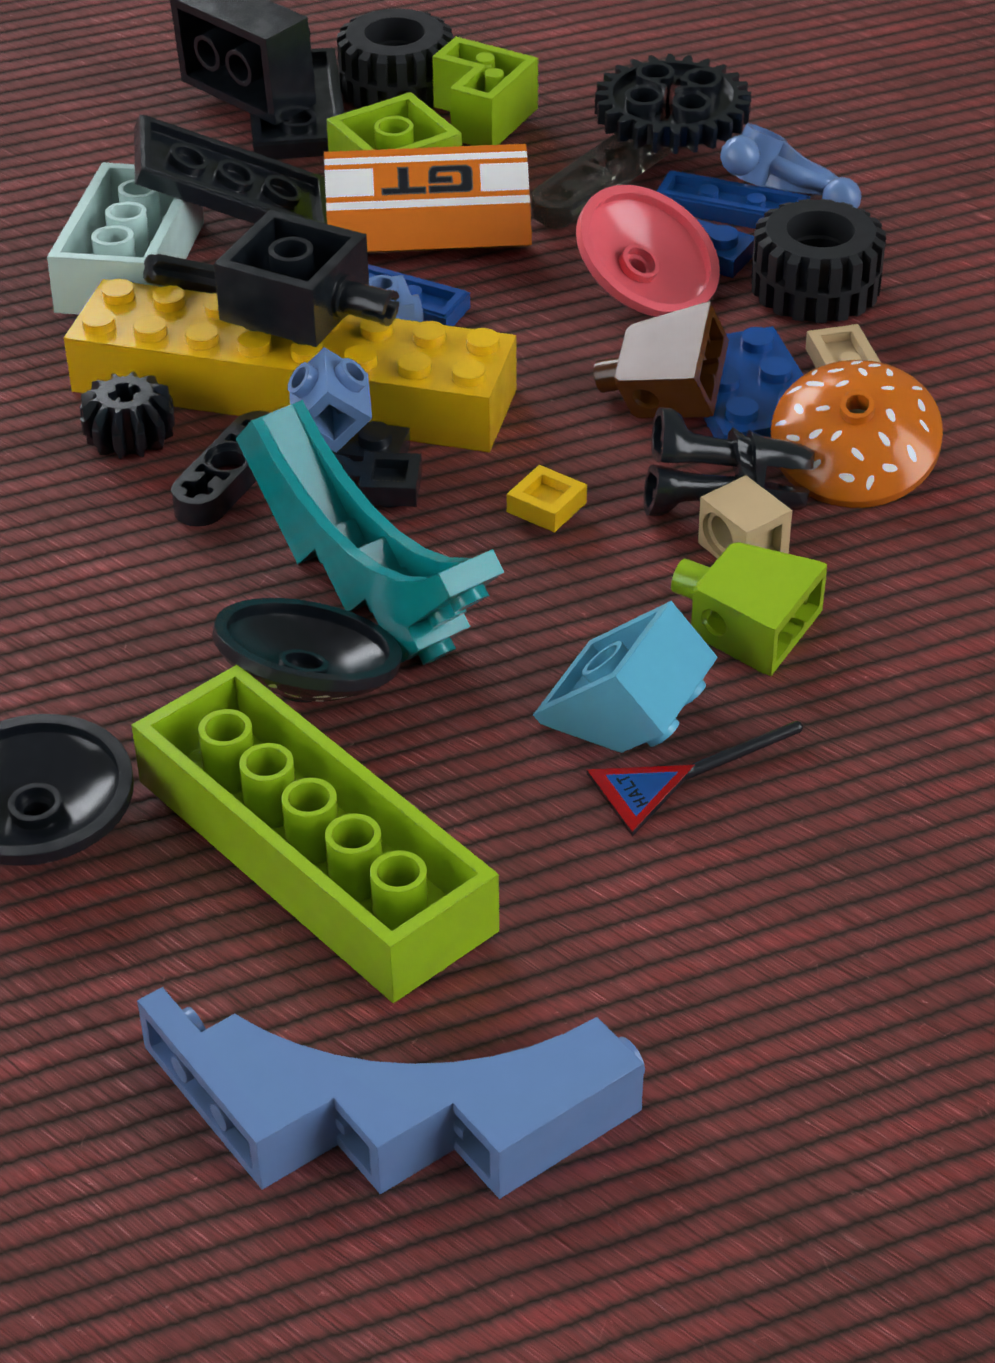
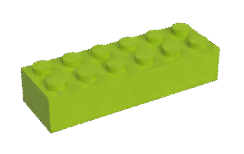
[131,665,499,1004]

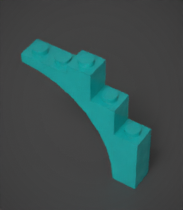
[236,400,504,665]

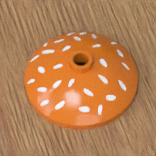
[771,360,943,508]

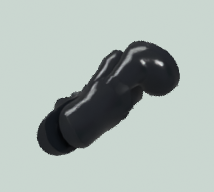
[643,407,815,516]

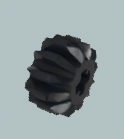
[80,371,175,460]

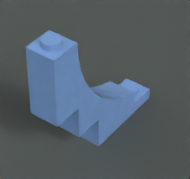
[137,987,645,1199]

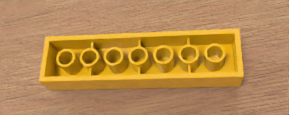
[64,279,517,452]

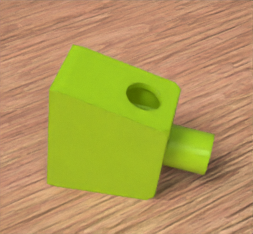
[671,542,827,676]

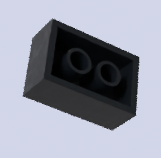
[170,0,317,125]

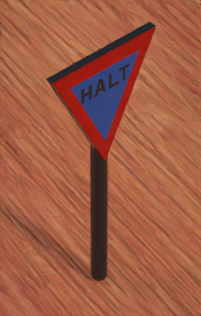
[586,721,803,837]

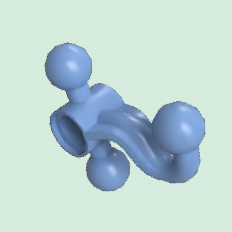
[720,123,862,208]

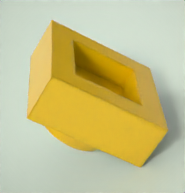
[506,465,587,533]

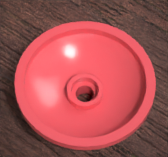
[576,185,720,317]

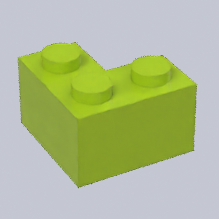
[432,36,538,146]

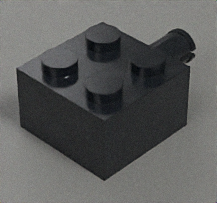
[214,209,399,347]

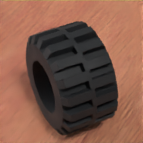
[337,9,453,108]
[751,199,886,323]

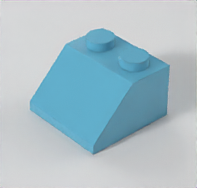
[533,601,718,753]

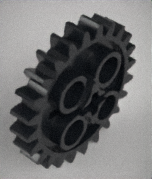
[594,54,751,154]

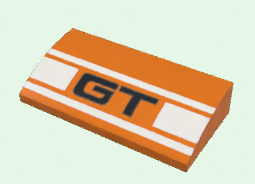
[324,144,532,253]

